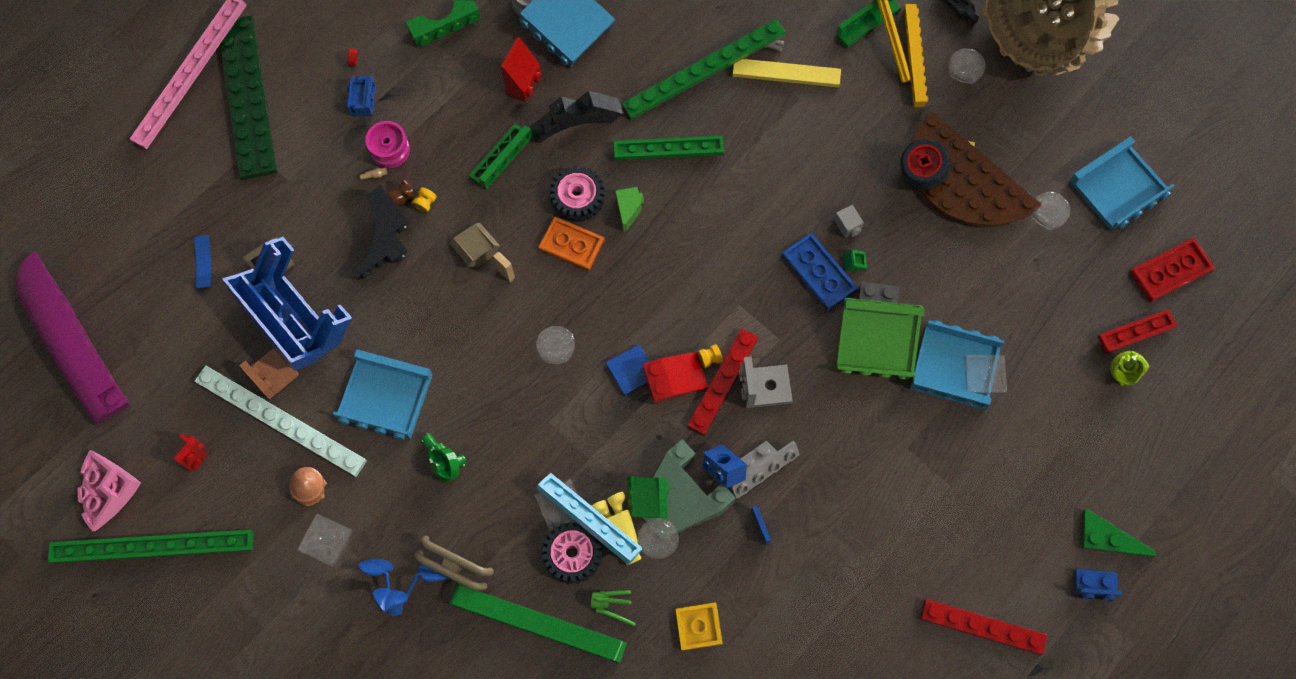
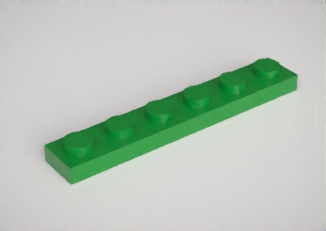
[614,136,724,161]

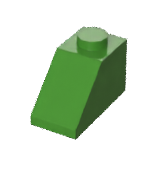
[616,187,644,232]

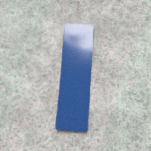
[194,235,211,288]

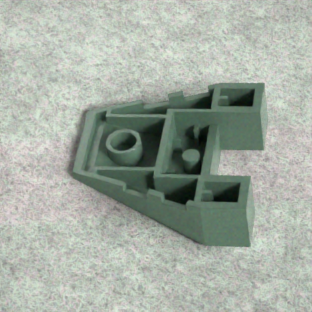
[643,439,736,540]

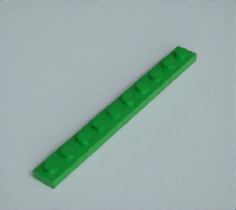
[622,18,786,120]
[48,530,254,564]

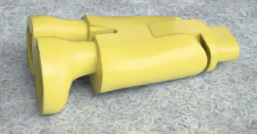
[592,492,642,566]

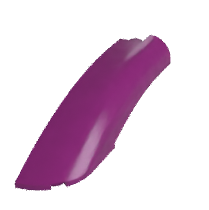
[15,251,130,426]

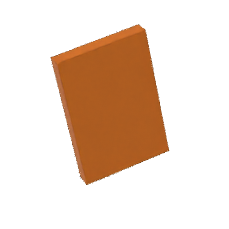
[538,216,605,271]

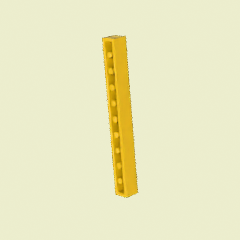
[904,4,928,107]

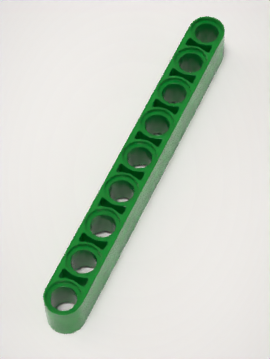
[448,584,627,664]

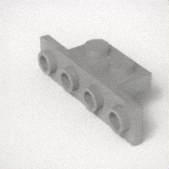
[731,441,800,499]

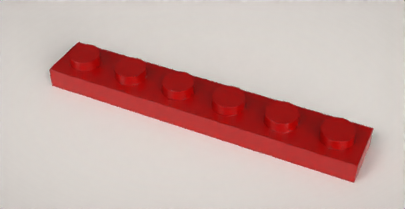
[687,328,759,436]
[920,599,1047,656]

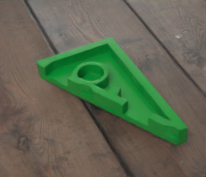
[1082,509,1156,558]

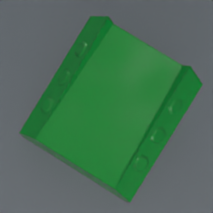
[627,476,669,519]

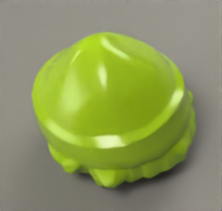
[1110,351,1149,386]

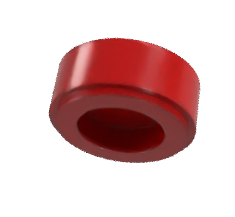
[348,48,358,67]

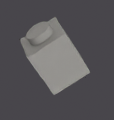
[834,205,864,238]

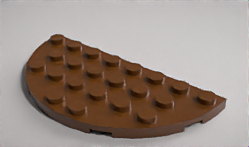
[913,111,1042,227]

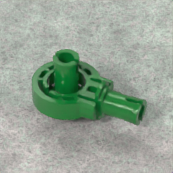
[421,433,466,483]

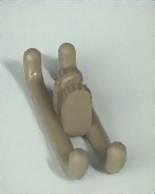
[414,536,494,591]

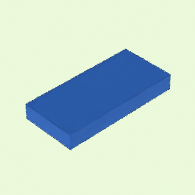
[751,505,771,545]

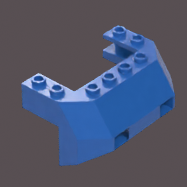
[222,237,352,371]

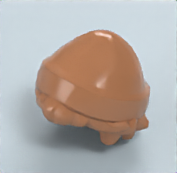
[290,467,326,507]

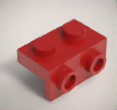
[173,433,208,472]

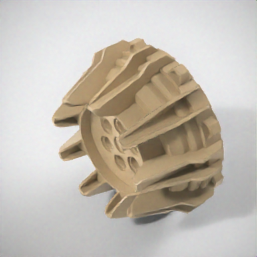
[983,0,1119,76]

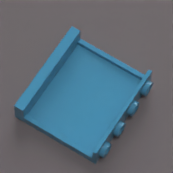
[519,0,616,68]
[1069,136,1175,231]
[910,320,1004,410]
[333,349,433,440]

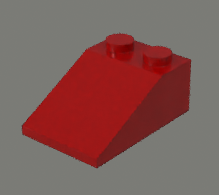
[501,37,542,102]
[642,352,709,405]

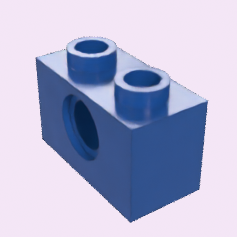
[702,445,747,488]

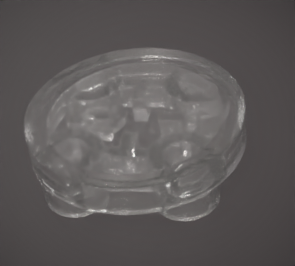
[949,48,986,84]
[1031,192,1070,230]
[536,326,575,364]
[638,518,679,559]

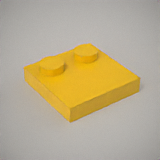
[676,602,723,651]

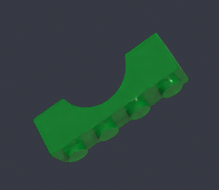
[406,0,481,48]

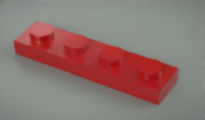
[1098,309,1177,354]

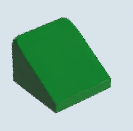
[842,249,867,271]

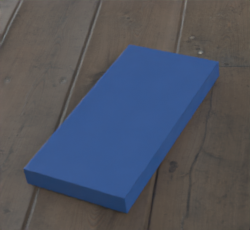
[782,233,858,311]

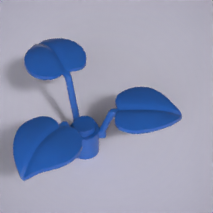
[358,559,449,616]

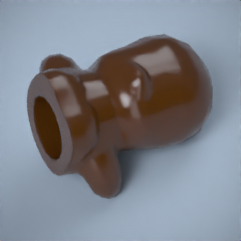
[387,179,415,207]

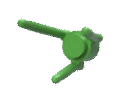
[591,590,636,626]

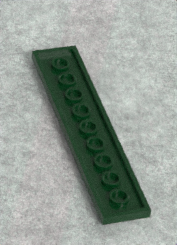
[220,15,278,180]

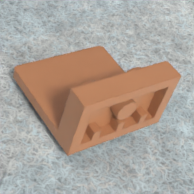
[239,348,299,399]

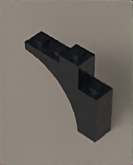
[530,91,624,143]
[352,185,409,280]

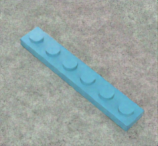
[537,473,643,565]

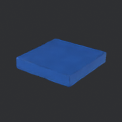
[606,344,650,396]

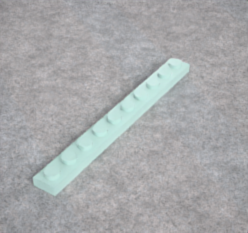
[195,366,367,477]

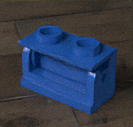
[345,75,376,116]

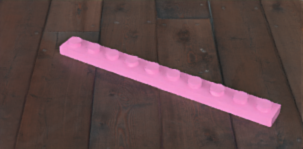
[130,0,247,149]

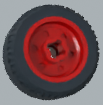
[900,138,951,190]

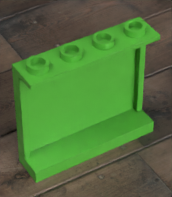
[836,297,925,379]

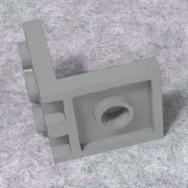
[738,356,793,408]

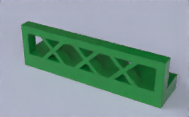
[835,0,901,49]
[469,124,532,190]

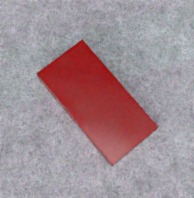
[1130,238,1215,303]

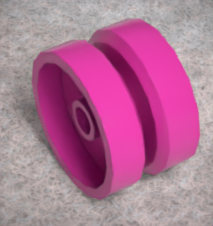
[366,121,410,169]

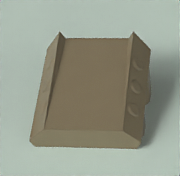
[450,223,500,268]

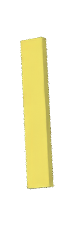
[733,59,841,88]

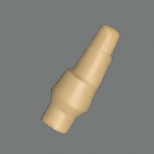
[360,167,388,180]

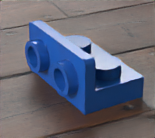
[1074,569,1122,601]

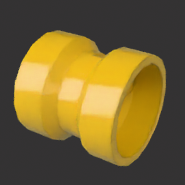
[412,187,437,213]
[698,344,723,368]

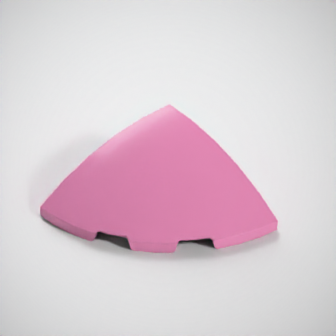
[78,450,141,531]

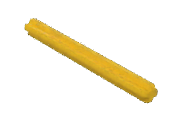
[877,0,911,83]

